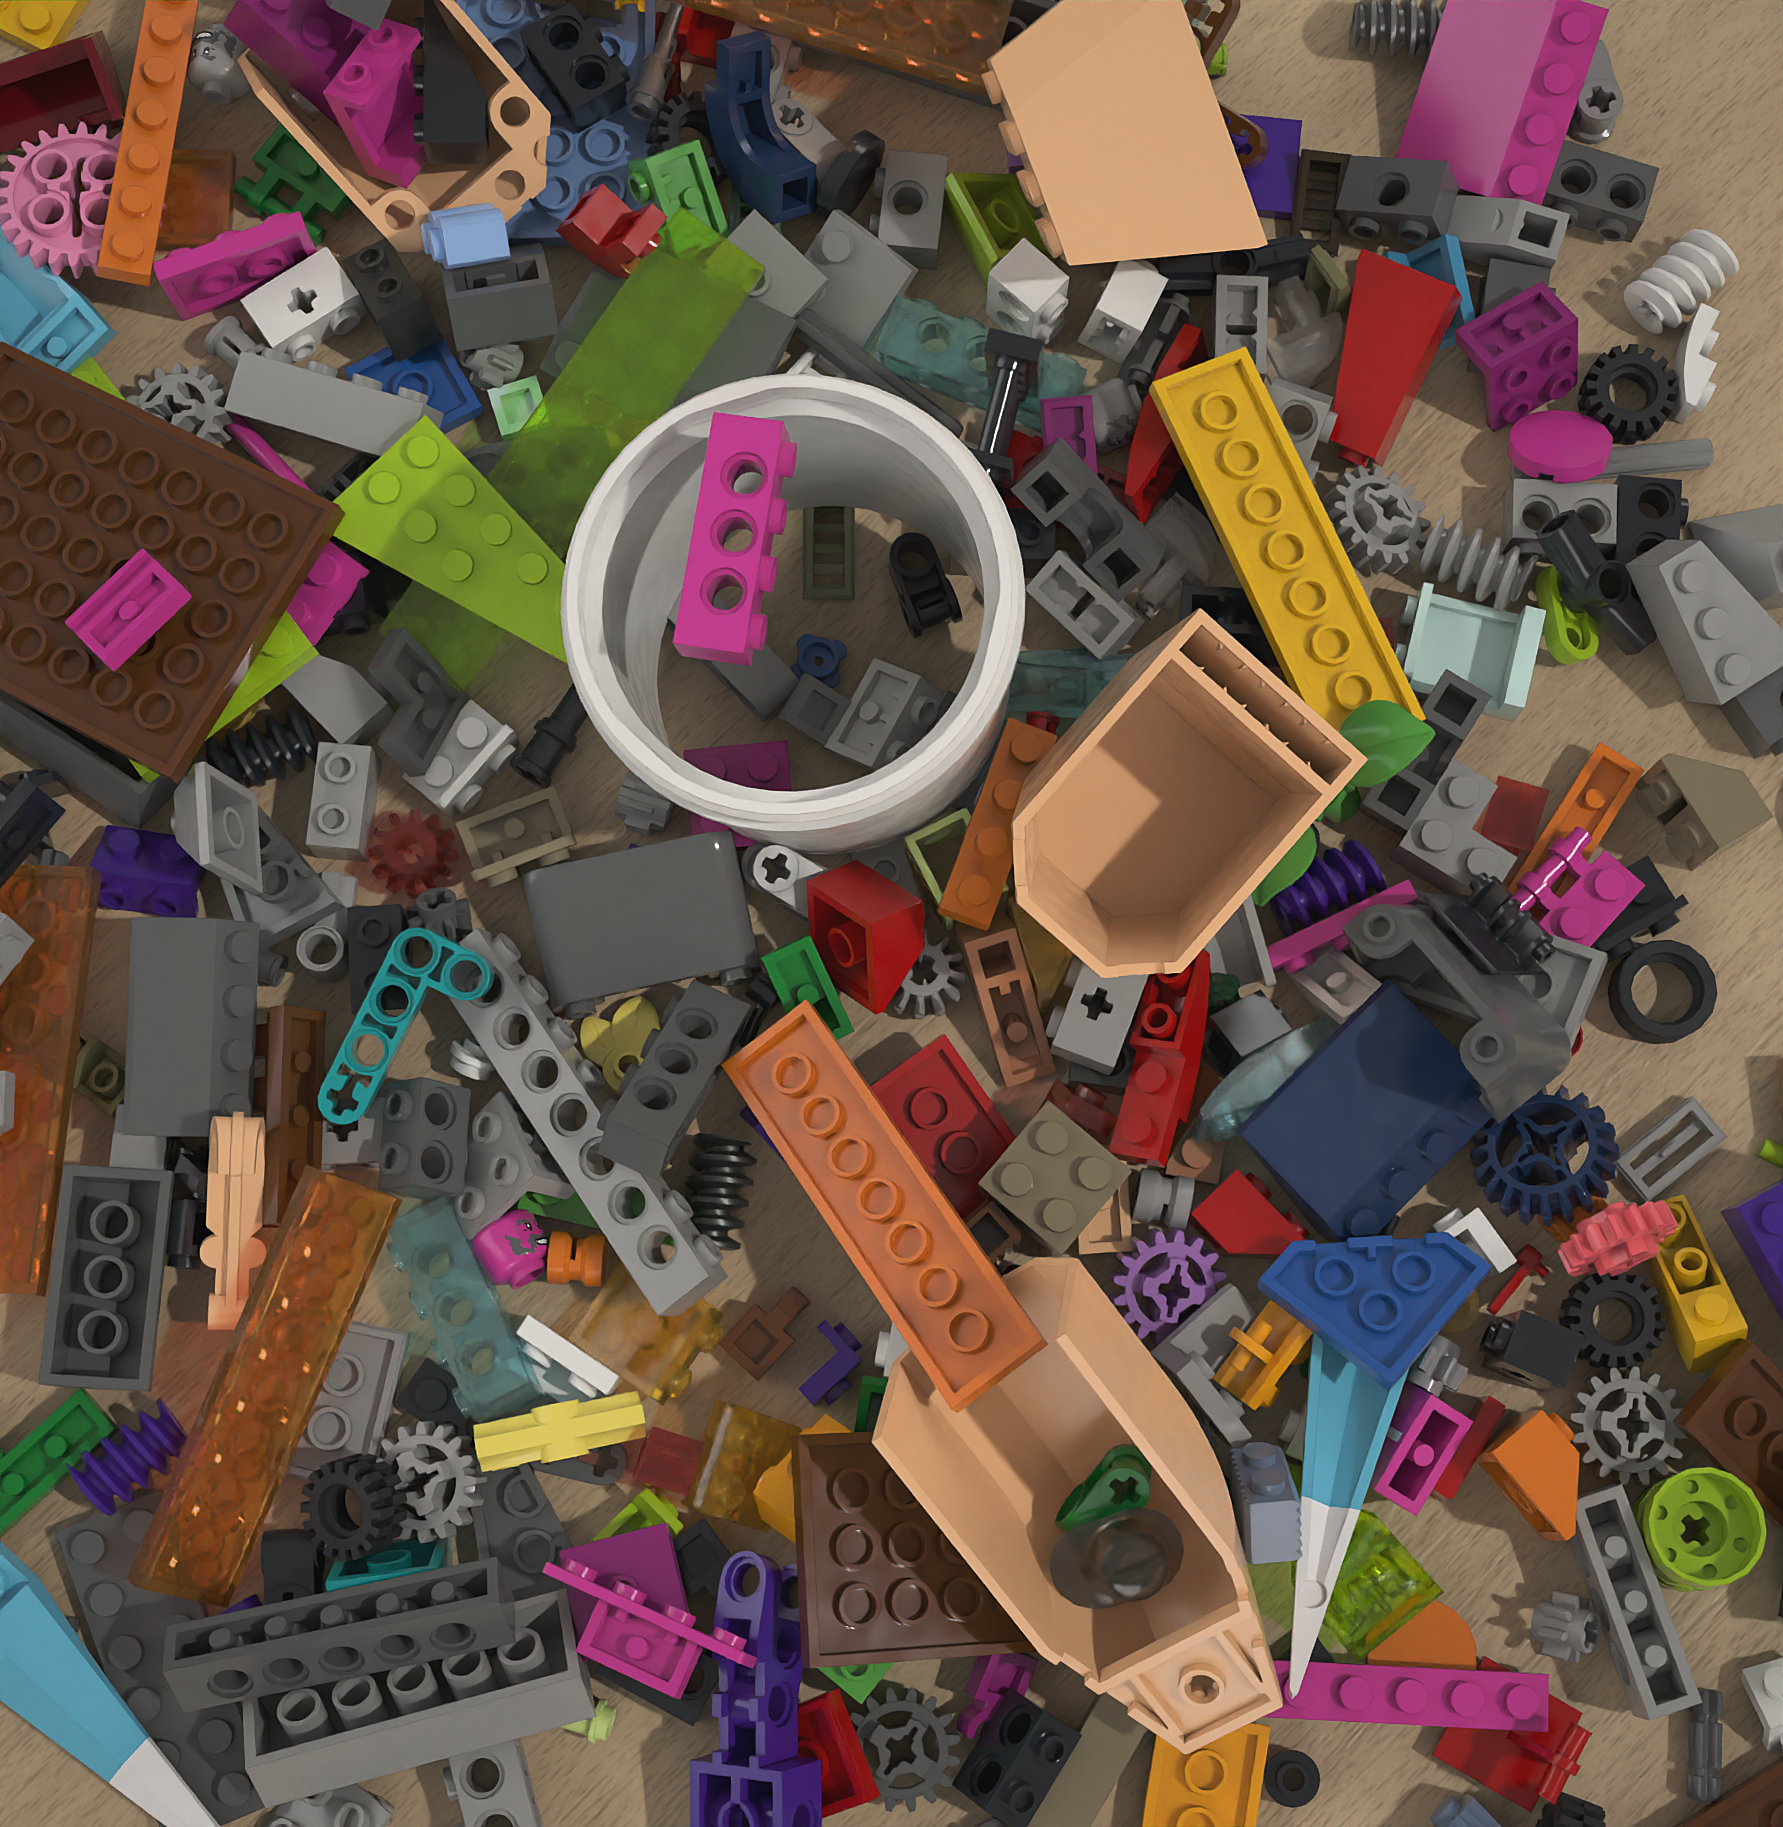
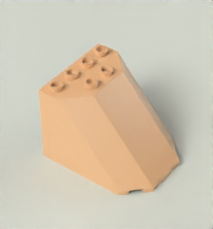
[237,0,551,252]

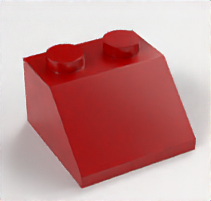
[806,860,925,1015]

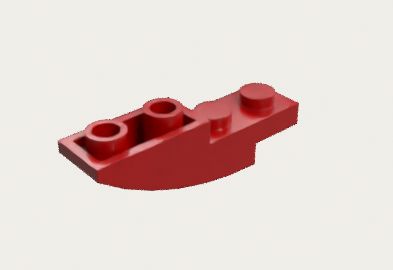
[1109,950,1210,1168]

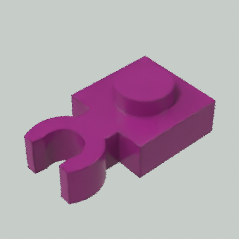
[956,1652,1039,1739]

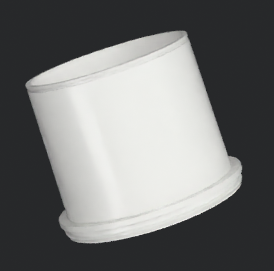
[561,374,1026,855]

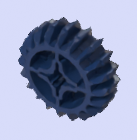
[1470,1084,1620,1228]

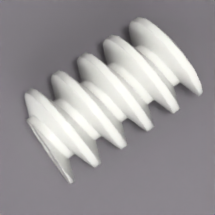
[1624,229,1739,334]

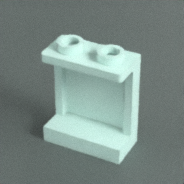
[1393,582,1546,721]

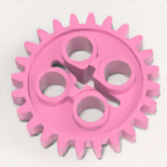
[0,122,166,279]

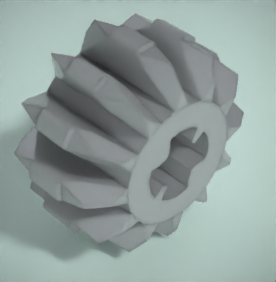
[894,929,968,1020]

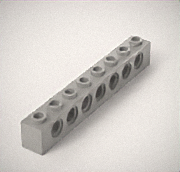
[448,928,728,1316]

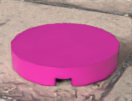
[1507,410,1613,484]

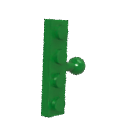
[0,1388,119,1538]

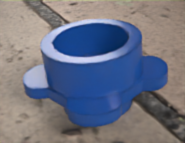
[790,634,847,689]

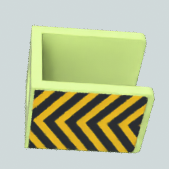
[904,807,1009,932]

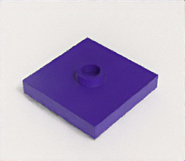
[1228,114,1302,220]

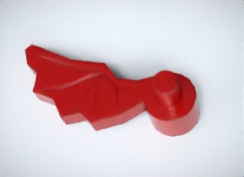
[1486,1243,1550,1316]

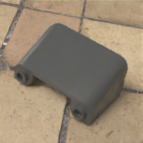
[522,831,762,1020]
[1342,904,1572,1124]

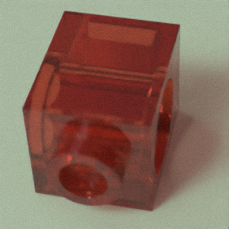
[629,1426,705,1502]

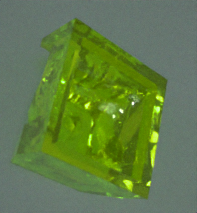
[1291,1509,1444,1662]

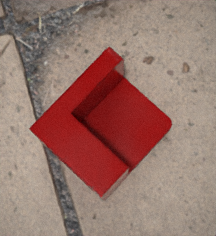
[677,0,740,69]

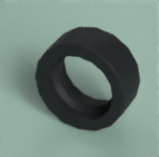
[1608,940,1718,1044]

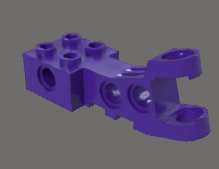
[690,1551,822,1827]

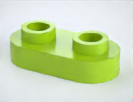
[1535,565,1599,666]

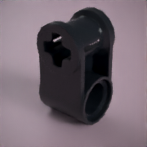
[888,532,963,639]
[261,1528,325,1605]

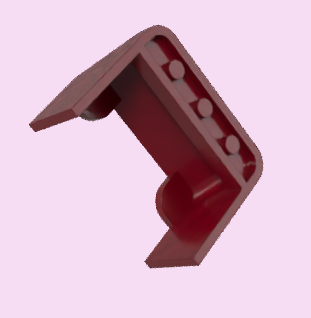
[0,30,127,154]

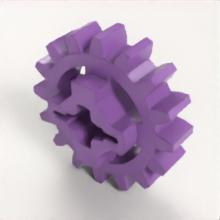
[1108,1227,1227,1346]

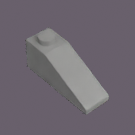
[279,655,394,746]

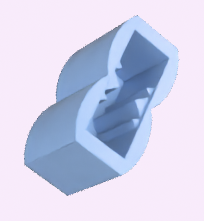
[421,202,510,270]

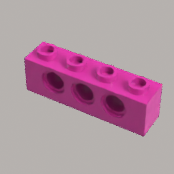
[673,412,797,666]

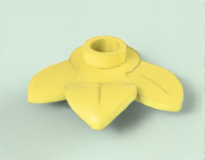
[580,996,662,1095]

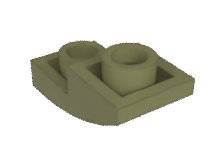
[31,1014,126,1118]

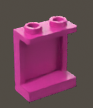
[323,18,427,189]

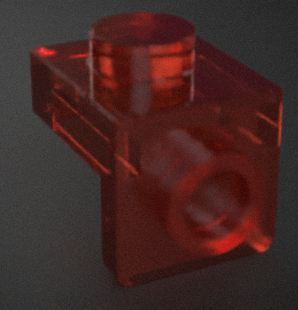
[1480,775,1550,857]
[1037,1079,1118,1137]

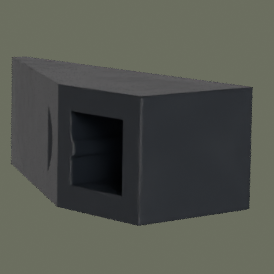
[414,0,490,164]

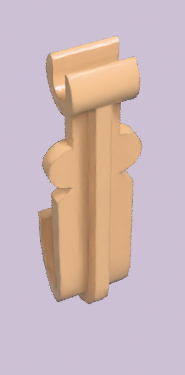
[199,1111,267,1330]

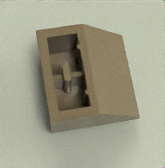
[1635,753,1773,871]

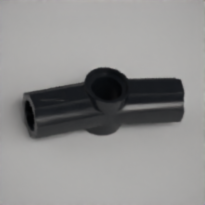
[1155,233,1310,297]
[1535,510,1657,655]

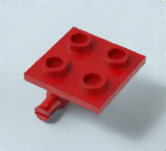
[1431,1656,1592,1813]

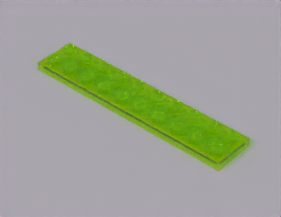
[377,206,766,694]

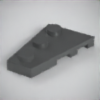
[219,803,345,953]
[466,1449,574,1602]

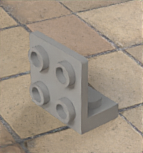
[449,1091,576,1240]
[1150,1283,1258,1448]

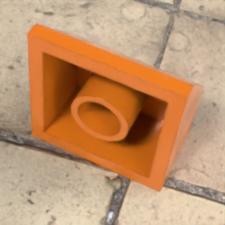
[1476,1409,1580,1541]

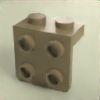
[455,785,577,888]

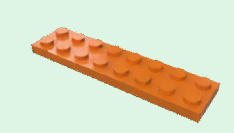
[722,1000,1048,1413]

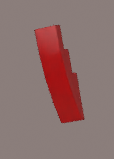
[1124,324,1209,524]

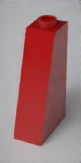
[1329,248,1462,468]

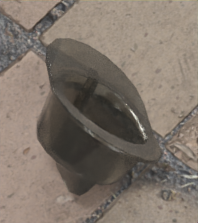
[1049,1507,1184,1610]

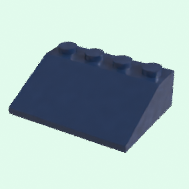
[1236,980,1492,1243]

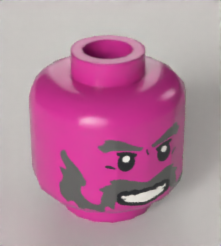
[471,1208,550,1289]

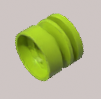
[1631,1467,1767,1592]

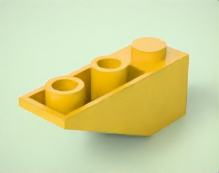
[1638,1194,1748,1374]

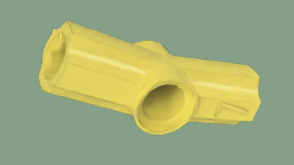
[473,1391,646,1472]

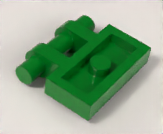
[234,122,352,246]

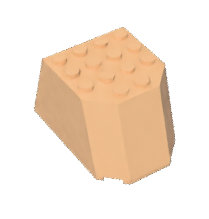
[981,0,1268,266]
[1011,608,1368,978]

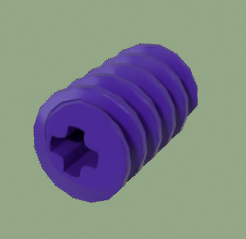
[1269,839,1387,937]
[66,1397,191,1517]

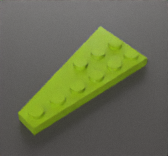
[333,415,568,664]

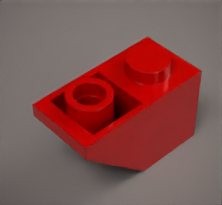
[1188,1169,1310,1259]

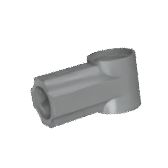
[296,871,359,983]

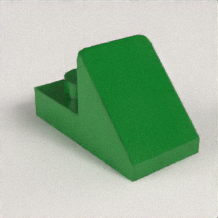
[760,934,855,1040]

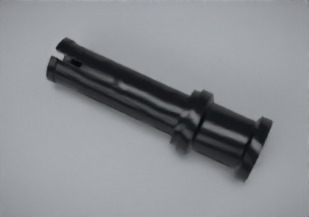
[509,683,588,789]

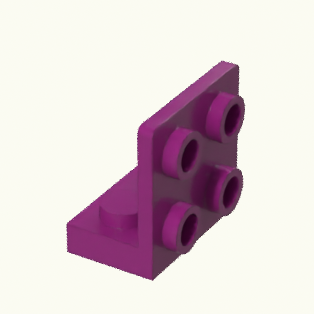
[1455,281,1578,432]

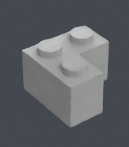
[1389,758,1518,895]

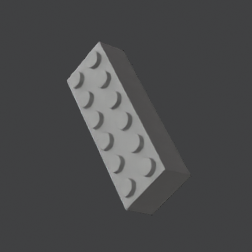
[242,1588,596,1808]

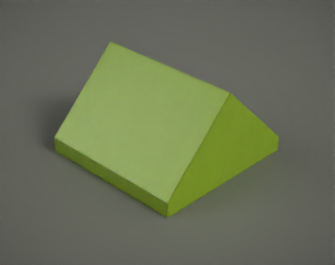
[944,172,1059,288]

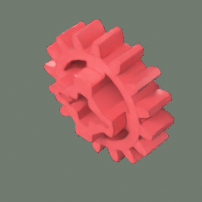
[1557,1200,1679,1277]

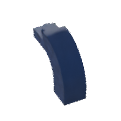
[704,31,817,224]

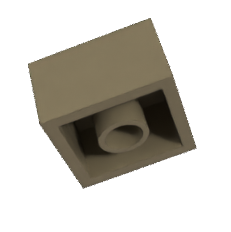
[975,1100,1132,1258]

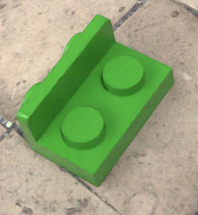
[627,139,731,259]

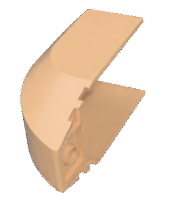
[872,1257,1283,1754]

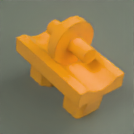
[1212,1300,1313,1411]

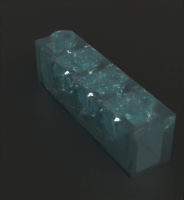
[874,296,1087,433]
[386,1195,546,1423]

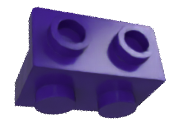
[88,825,206,918]

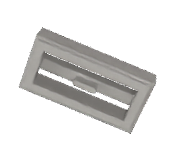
[1613,1096,1727,1205]

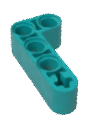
[317,927,494,1125]

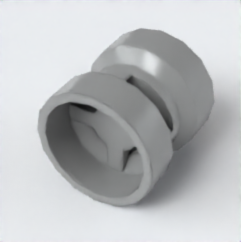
[1131,1168,1195,1231]

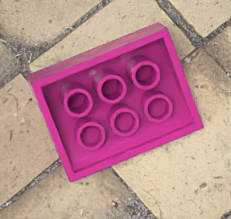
[1395,0,1609,205]

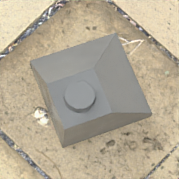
[1687,504,1783,610]
[171,761,263,895]

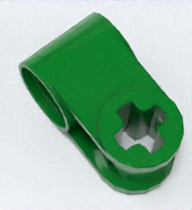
[1055,1444,1152,1556]

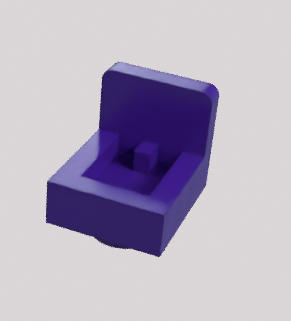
[798,1320,862,1406]

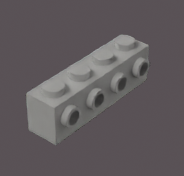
[224,347,444,459]

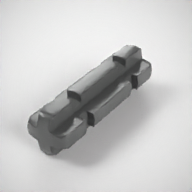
[1687,1688,1723,1802]

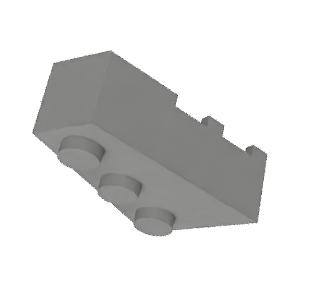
[1625,539,1783,705]

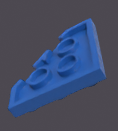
[1257,1232,1492,1392]

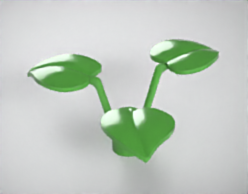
[1251,681,1436,907]

